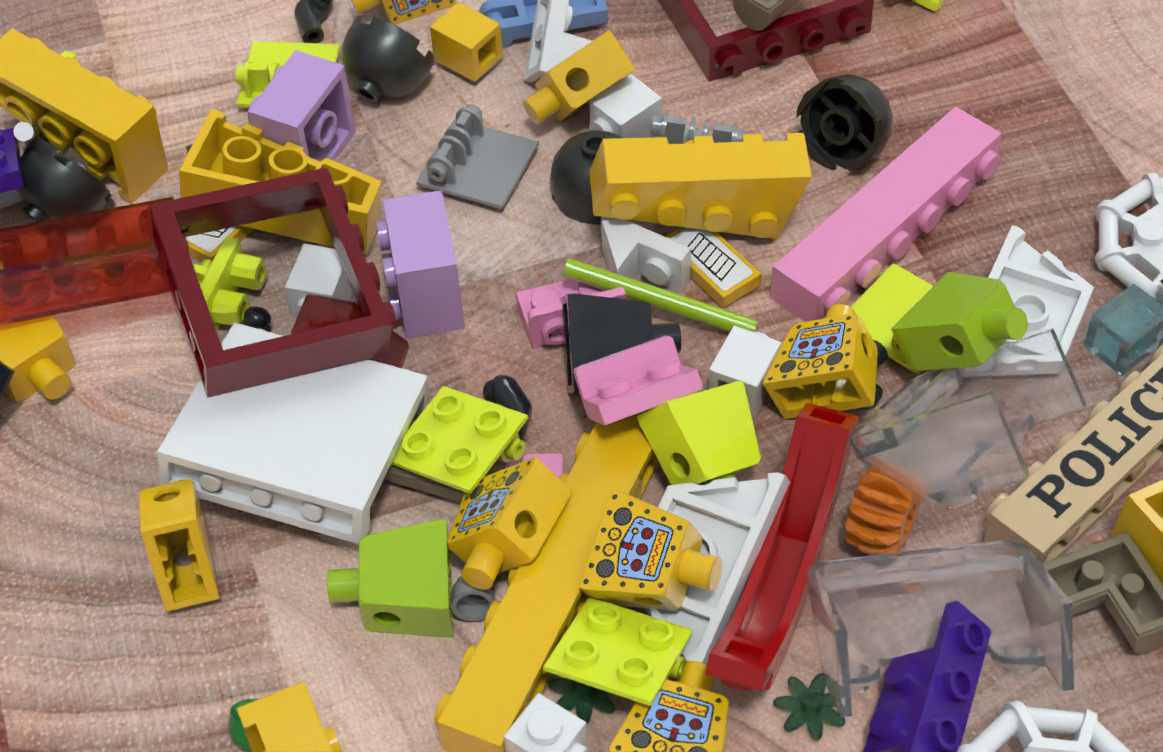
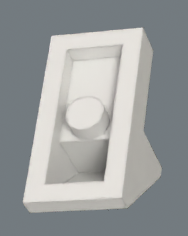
[524,0,592,83]
[601,217,691,293]

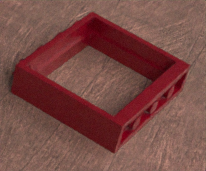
[658,0,874,82]
[149,167,397,398]

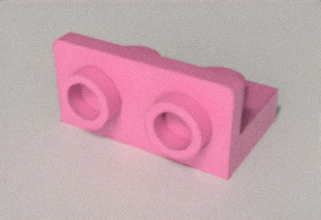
[516,269,627,349]
[573,336,703,425]

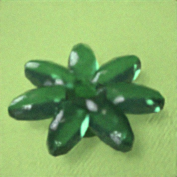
[773,673,847,741]
[548,678,615,724]

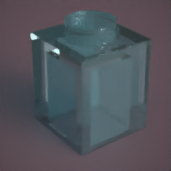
[1083,284,1163,376]

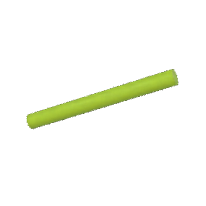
[562,257,758,332]

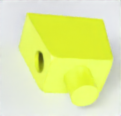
[636,380,761,485]

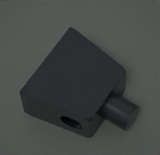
[561,293,681,394]

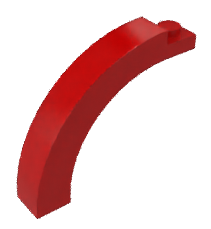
[705,402,859,692]

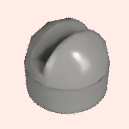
[451,576,495,621]

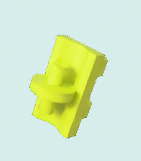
[193,236,267,332]

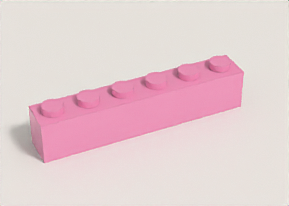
[770,106,1002,322]

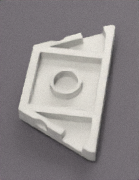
[947,225,1094,376]
[644,472,790,665]

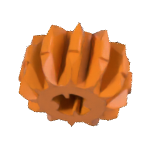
[845,463,923,559]

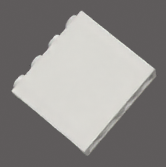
[157,323,428,544]

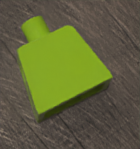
[891,272,1028,371]
[327,519,454,638]

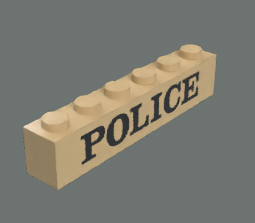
[983,344,1163,576]

